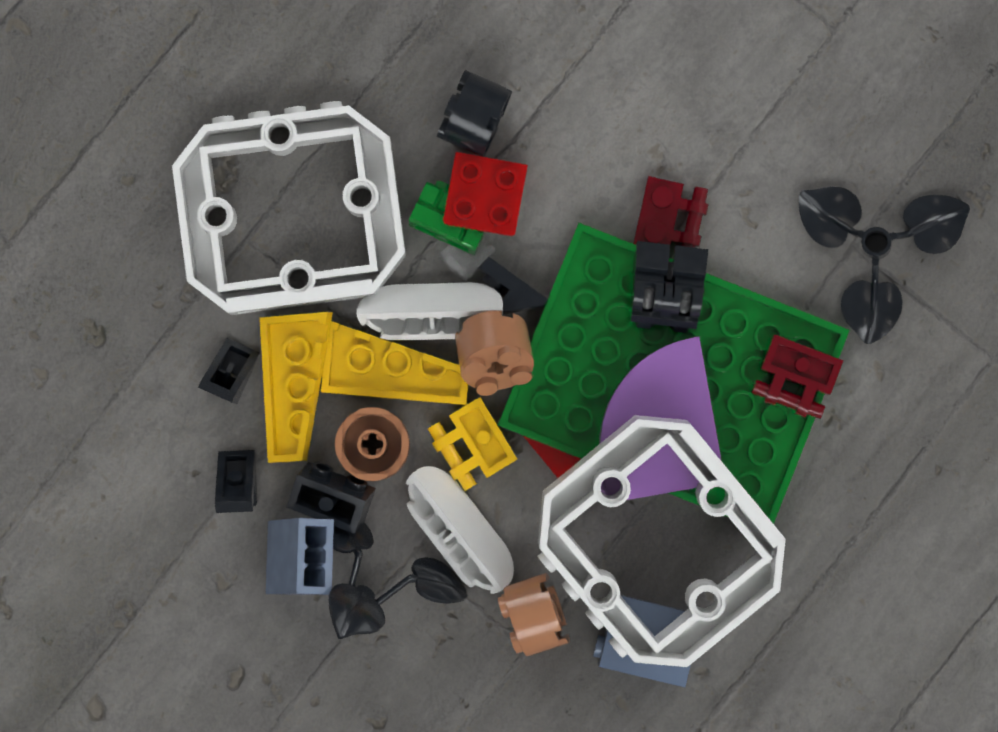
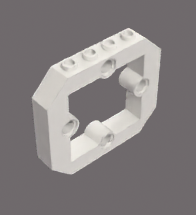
[172,101,406,315]
[538,415,786,667]

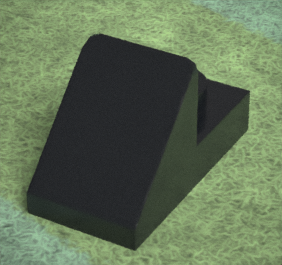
[480,256,548,315]
[214,450,257,513]

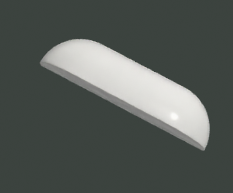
[356,282,503,340]
[406,466,514,594]

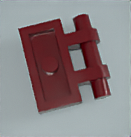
[633,176,709,248]
[751,334,843,419]

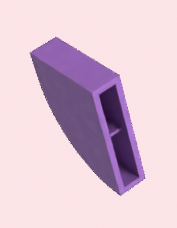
[599,337,721,500]

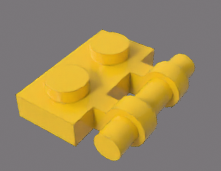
[427,397,518,491]

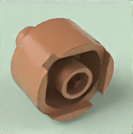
[455,310,534,396]
[335,407,410,481]
[498,573,570,657]

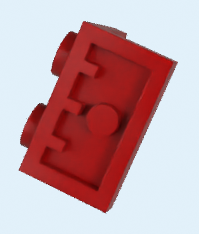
[443,152,528,237]

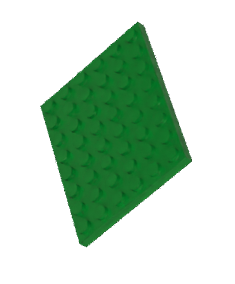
[498,222,850,524]

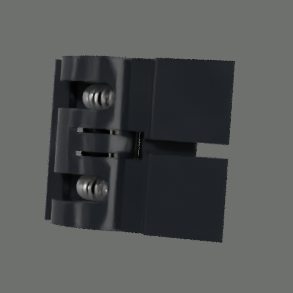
[631,241,709,333]

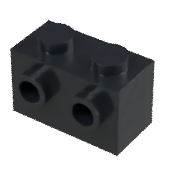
[286,462,376,534]

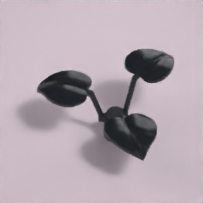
[799,186,970,344]
[328,522,468,639]

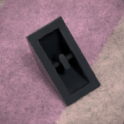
[198,338,260,404]

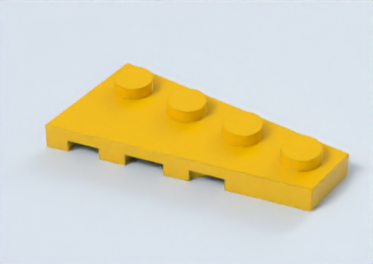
[259,312,333,463]
[321,321,468,405]

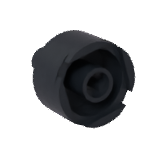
[436,70,512,156]

